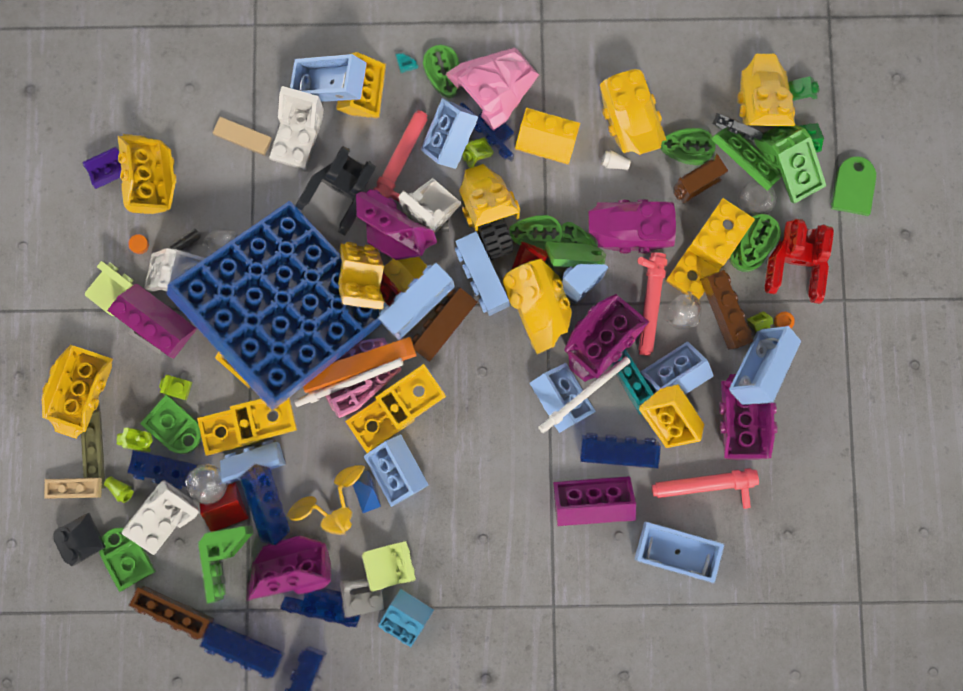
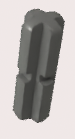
[169,229,201,251]

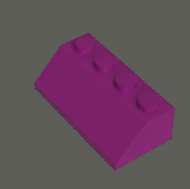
[107,283,198,359]
[553,476,636,526]

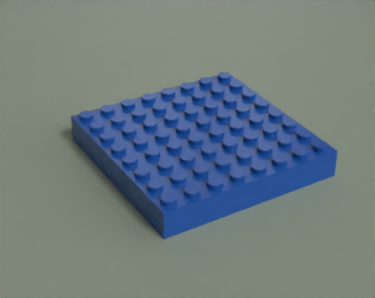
[167,200,388,411]

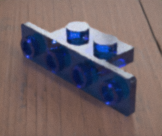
[459,102,514,162]
[280,588,361,628]

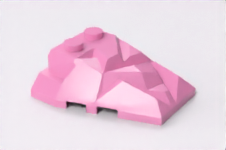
[446,48,539,130]
[321,338,401,418]

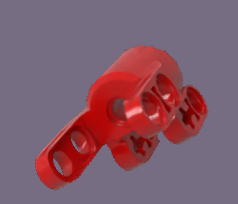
[764,219,834,304]

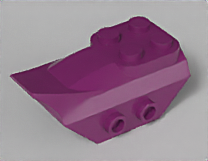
[356,189,437,260]
[588,199,676,254]
[564,294,649,382]
[719,374,778,460]
[246,536,331,602]

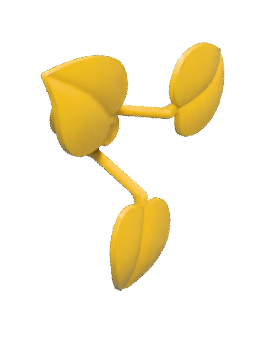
[286,465,365,534]

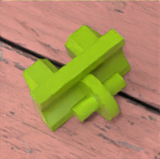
[116,428,153,453]

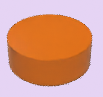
[128,234,149,254]
[774,312,795,328]

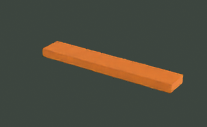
[303,337,417,393]

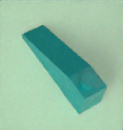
[611,349,654,415]

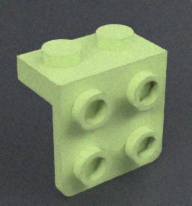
[85,261,134,316]
[362,541,416,591]

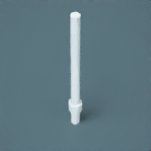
[538,356,630,433]
[294,358,404,407]

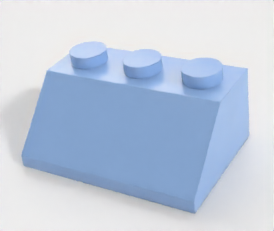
[421,98,478,169]
[561,264,608,304]
[640,341,714,394]
[530,363,596,433]
[364,434,429,507]
[220,440,286,483]

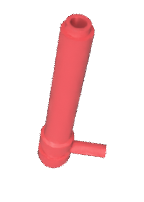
[373,110,428,202]
[637,252,668,356]
[652,468,759,508]

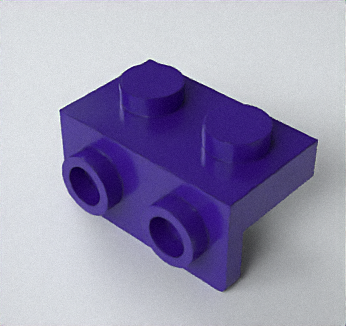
[82,147,122,189]

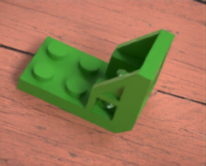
[754,125,826,204]
[198,526,253,603]

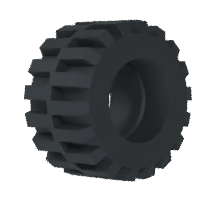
[478,218,513,260]

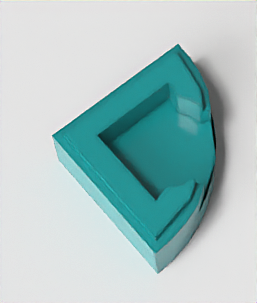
[395,53,418,73]

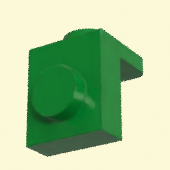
[788,76,819,101]
[799,123,824,152]

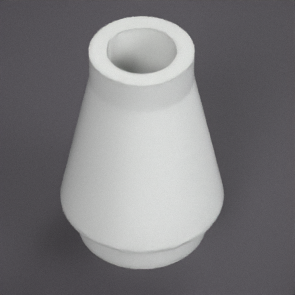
[601,150,631,170]

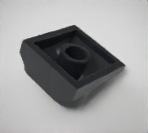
[53,513,106,566]

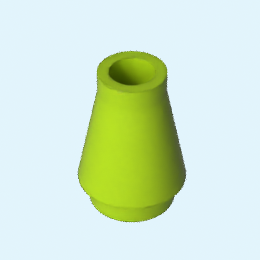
[104,476,134,503]

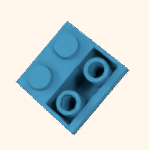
[378,589,434,647]

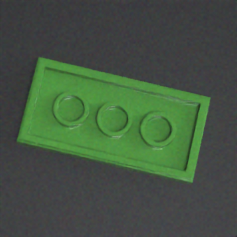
[711,127,782,191]

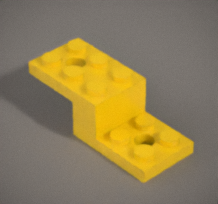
[666,198,755,302]
[338,242,384,309]
[345,364,446,453]
[197,397,297,456]

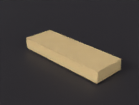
[213,117,272,156]
[44,478,102,499]

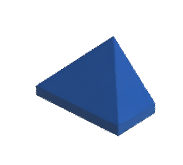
[353,470,381,513]

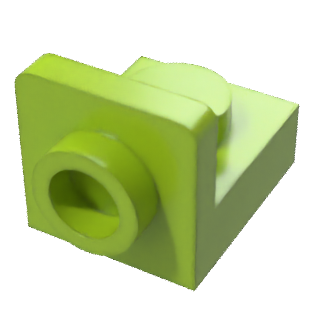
[462,138,494,168]
[159,374,193,401]

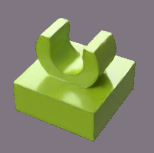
[747,311,774,333]

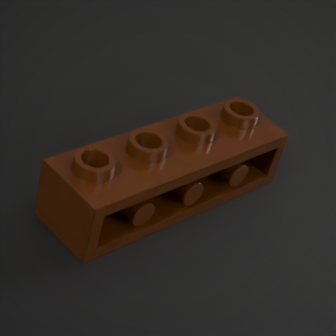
[700,270,753,350]
[412,287,478,362]
[129,586,215,640]

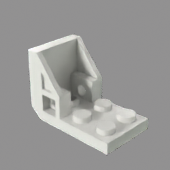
[269,86,324,170]
[399,178,461,233]
[144,249,205,292]
[121,480,199,555]

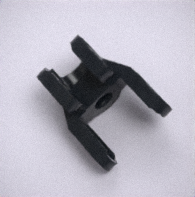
[295,146,376,236]

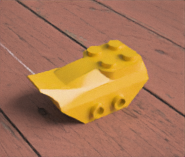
[738,54,795,126]
[600,69,666,155]
[118,134,176,214]
[459,164,520,233]
[503,259,572,354]
[42,345,113,438]

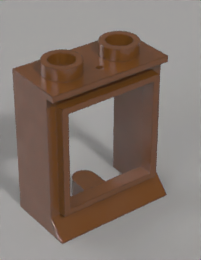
[673,154,728,204]

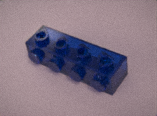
[580,433,661,469]
[127,450,213,494]
[239,464,291,545]
[199,622,286,679]
[285,646,327,691]

